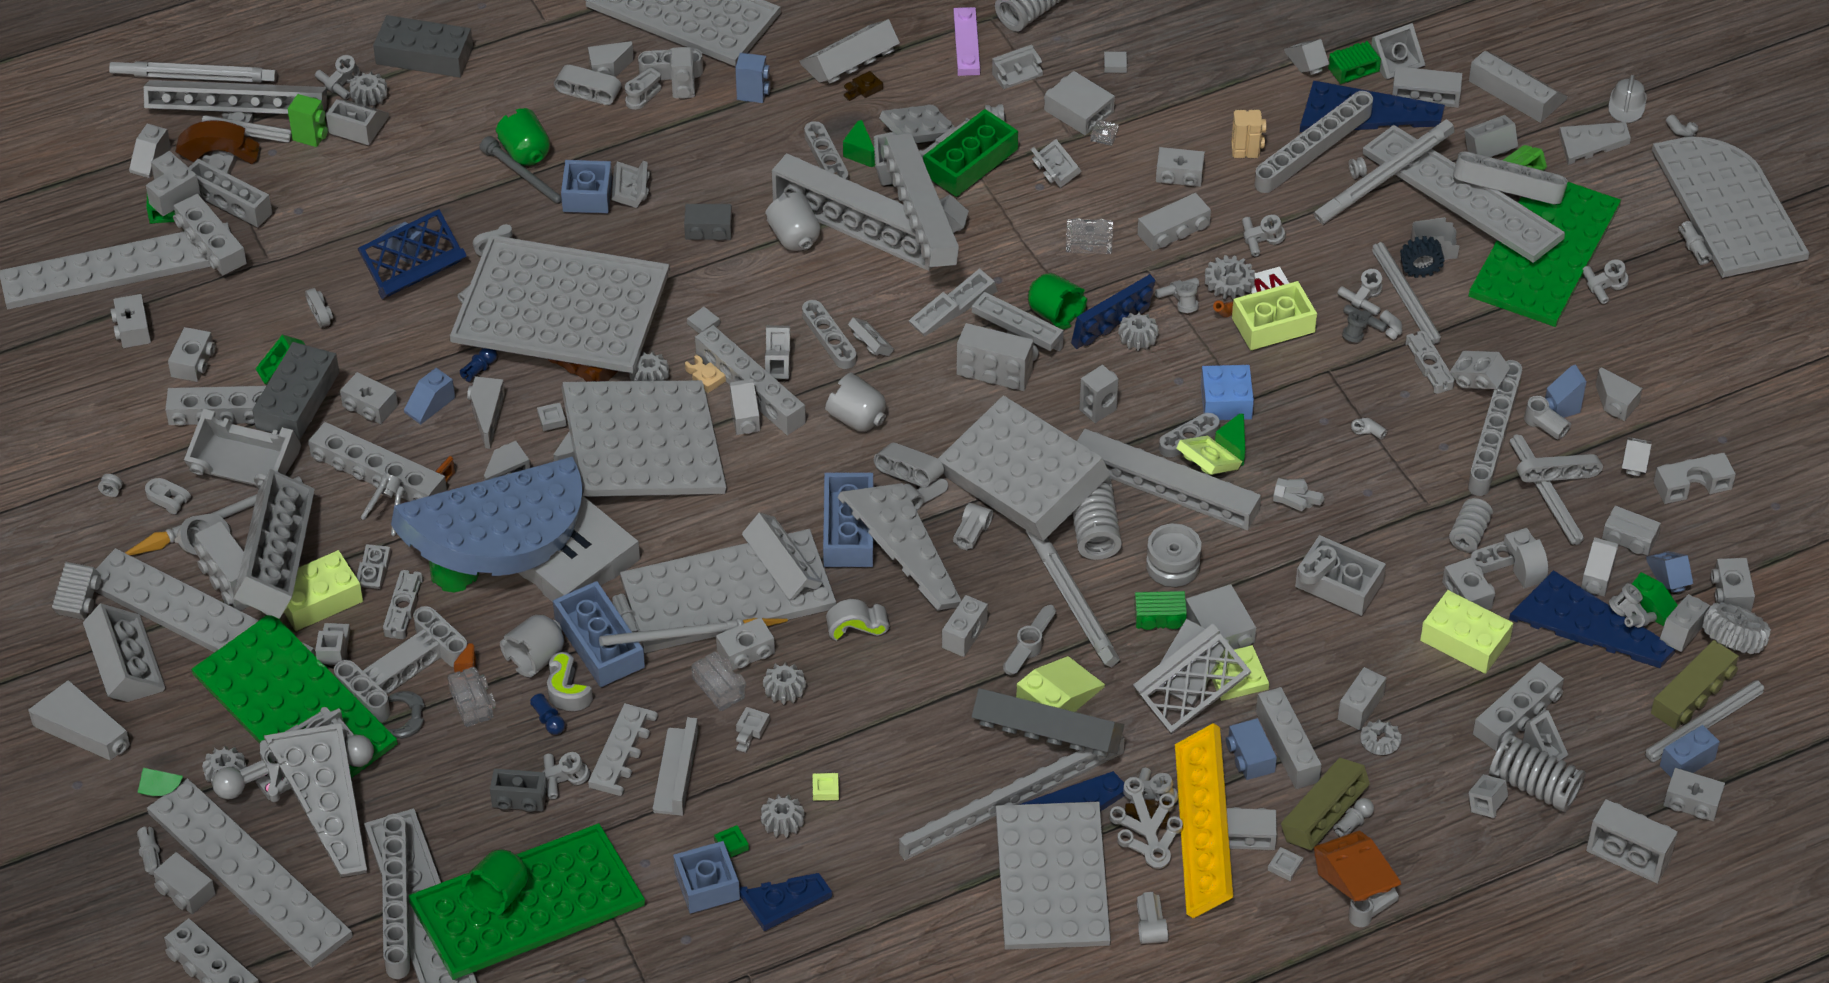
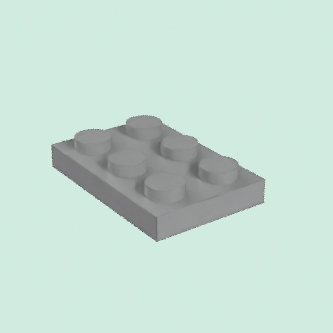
[879,104,955,143]

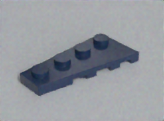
[1018,771,1125,812]

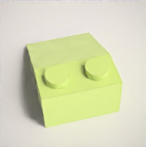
[1016,656,1105,712]

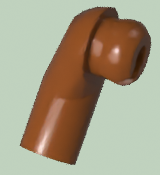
[1213,300,1233,317]

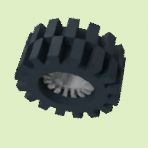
[1400,236,1445,278]

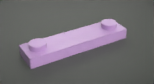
[954,7,980,76]

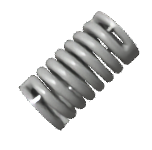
[995,0,1061,32]
[1072,477,1122,560]
[1489,734,1586,813]

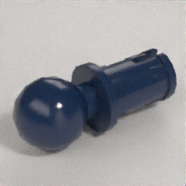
[460,348,497,382]
[530,693,565,735]

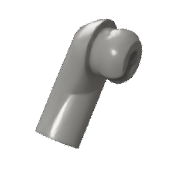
[1666,115,1698,137]
[1380,310,1402,340]
[1351,418,1388,439]

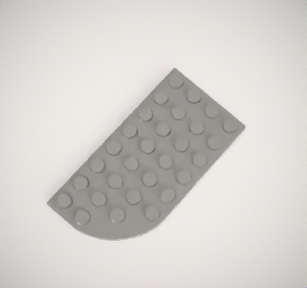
[1652,137,1809,278]

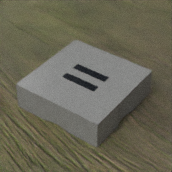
[519,496,640,602]

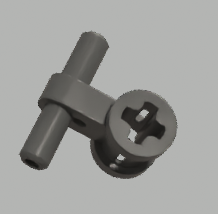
[1342,304,1388,343]

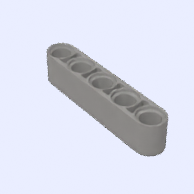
[1453,151,1568,204]

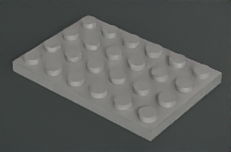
[996,802,1110,950]

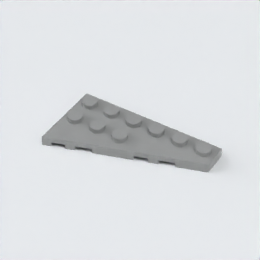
[837,483,961,610]

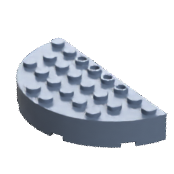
[391,457,582,576]

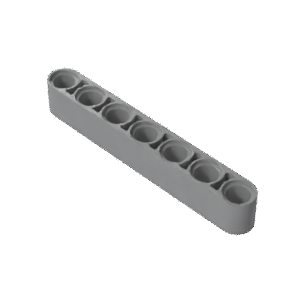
[1255,91,1373,193]
[1468,360,1522,496]
[382,814,410,979]

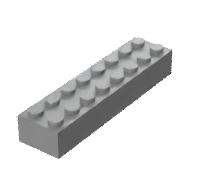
[772,153,932,271]
[233,469,315,619]

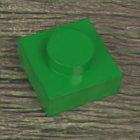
[714,825,749,858]

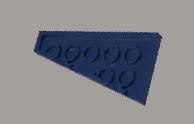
[1300,80,1445,132]
[1509,570,1676,668]

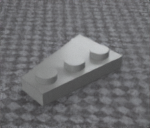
[1559,122,1631,165]

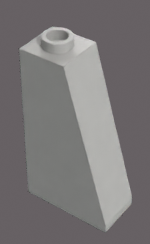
[28,680,130,761]

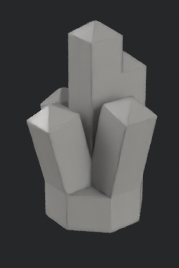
[1273,477,1324,511]

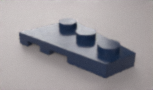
[739,873,832,931]

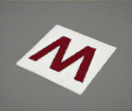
[1251,267,1289,294]

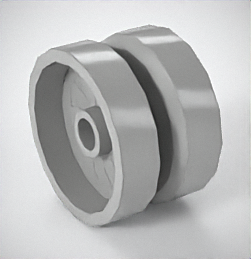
[1146,523,1202,587]

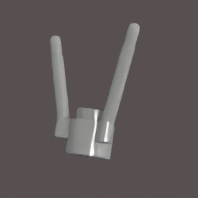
[361,473,404,536]

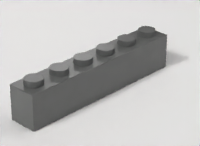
[971,688,1125,757]

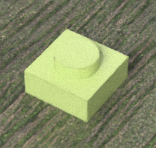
[813,773,839,801]

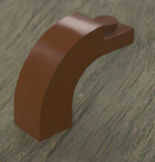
[175,120,260,164]

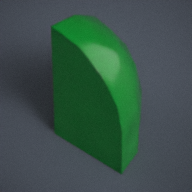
[138,768,183,796]

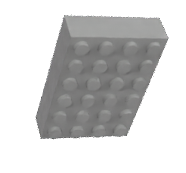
[938,395,1110,541]

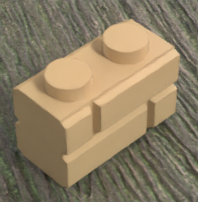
[1231,110,1266,158]

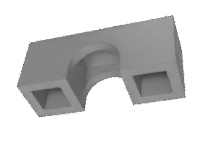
[1653,453,1736,504]

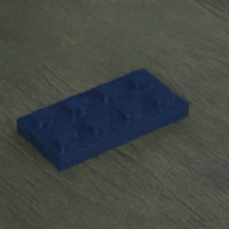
[1071,274,1156,349]

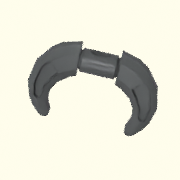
[388,691,425,738]

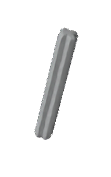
[201,115,291,142]

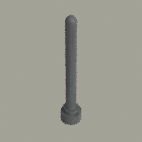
[480,136,562,203]

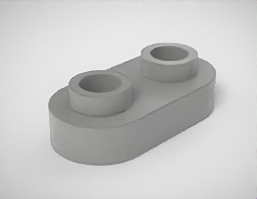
[305,288,333,328]

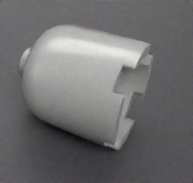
[765,192,820,251]
[825,372,886,432]
[500,615,564,677]

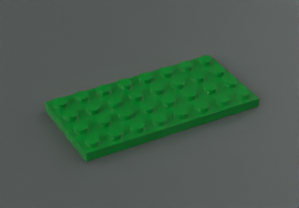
[1468,182,1621,327]
[191,615,398,778]
[409,823,645,980]

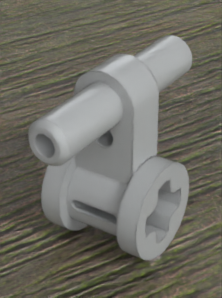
[315,55,361,100]
[1242,215,1286,257]
[1583,260,1629,304]
[1337,269,1382,316]
[1155,278,1199,313]
[1609,583,1657,627]
[543,752,590,799]
[1130,768,1178,805]

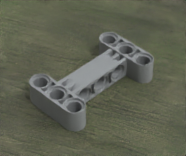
[334,606,467,722]

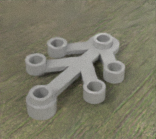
[1109,777,1183,869]

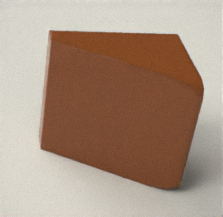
[435,456,455,483]
[454,643,476,679]

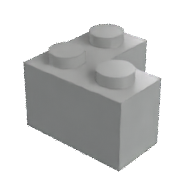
[146,151,200,216]

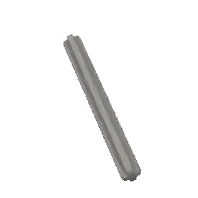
[1372,242,1441,345]
[1510,434,1584,545]
[1645,680,1764,762]

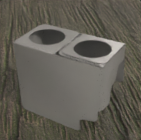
[1410,217,1459,260]

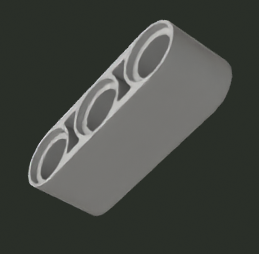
[638,49,703,80]
[554,64,622,105]
[874,443,944,487]

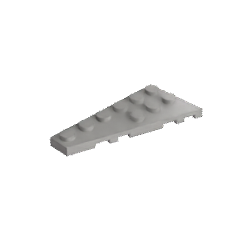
[264,723,367,877]

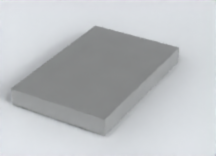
[1160,619,1231,707]

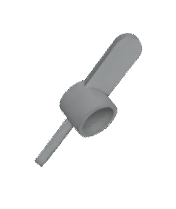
[904,478,948,511]
[1003,605,1056,675]

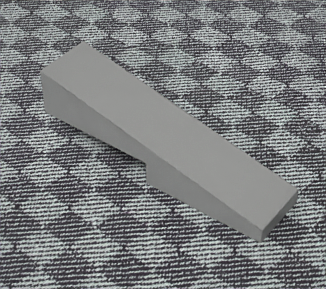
[909,268,998,337]

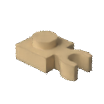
[685,355,726,393]

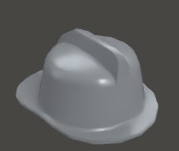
[1608,75,1647,123]
[174,514,230,555]

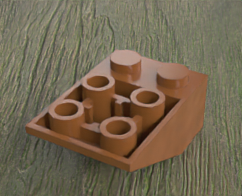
[1314,830,1401,901]

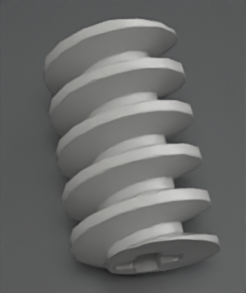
[1449,498,1493,553]

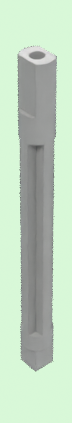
[109,61,277,83]
[1313,119,1454,225]
[1026,530,1120,668]

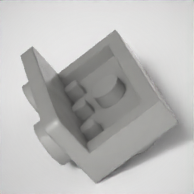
[1030,139,1082,188]
[612,161,650,208]

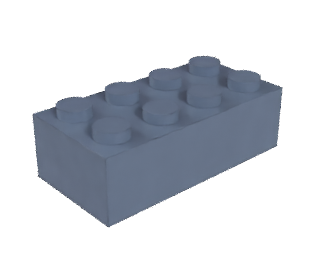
[823,473,873,567]
[553,581,645,687]

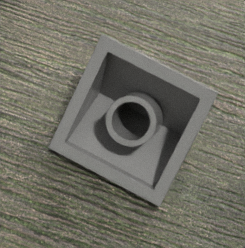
[1371,23,1425,79]

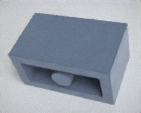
[735,53,771,103]
[1226,718,1277,780]
[1660,725,1720,778]

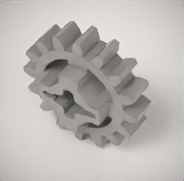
[1205,255,1255,299]

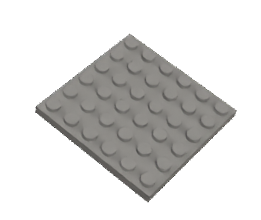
[561,380,726,497]

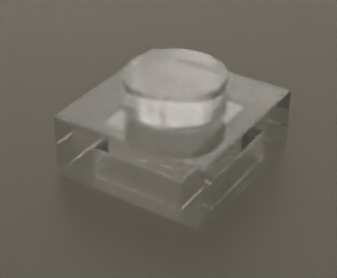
[1090,120,1119,146]

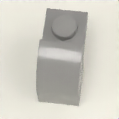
[765,325,791,379]
[1504,528,1548,589]
[315,623,350,665]

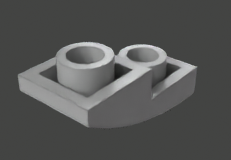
[357,544,391,589]

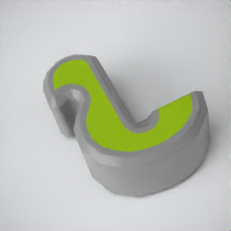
[826,599,889,641]
[547,652,593,711]

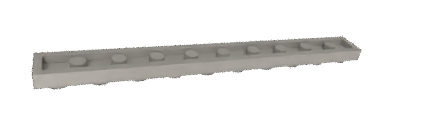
[899,736,1125,861]

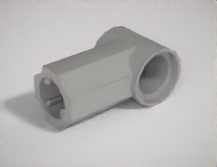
[1524,396,1571,440]
[953,502,993,550]
[1348,887,1399,927]
[1137,892,1168,944]

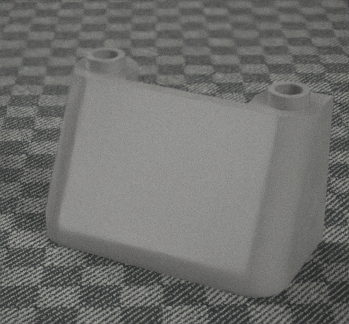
[184,409,301,488]

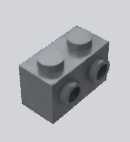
[490,768,547,812]

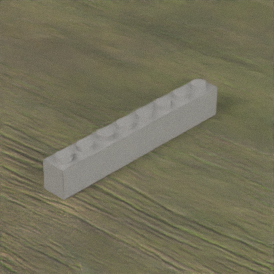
[144,80,327,114]
[881,134,959,267]
[1077,429,1261,531]

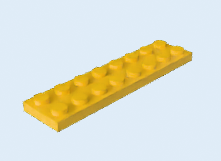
[1175,723,1233,918]

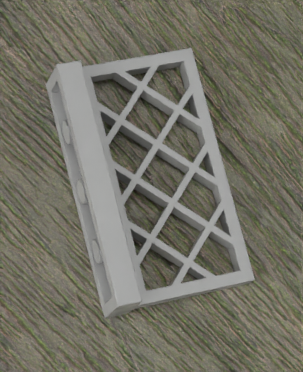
[1133,624,1252,734]

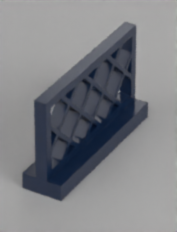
[358,209,467,300]

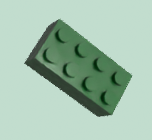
[923,109,1018,197]

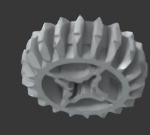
[1702,602,1771,654]

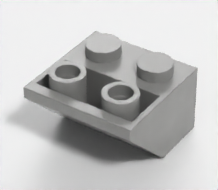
[326,99,389,145]

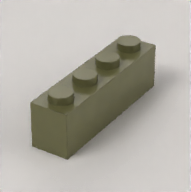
[1651,640,1739,730]
[1281,757,1370,850]

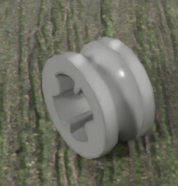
[1349,157,1367,179]
[98,474,123,497]

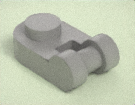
[473,224,513,256]
[145,478,191,515]

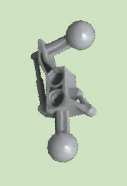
[212,707,374,802]

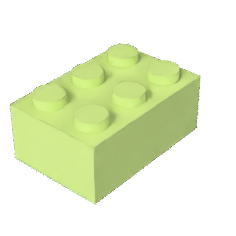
[1232,281,1317,350]
[284,550,363,631]
[1420,590,1513,674]

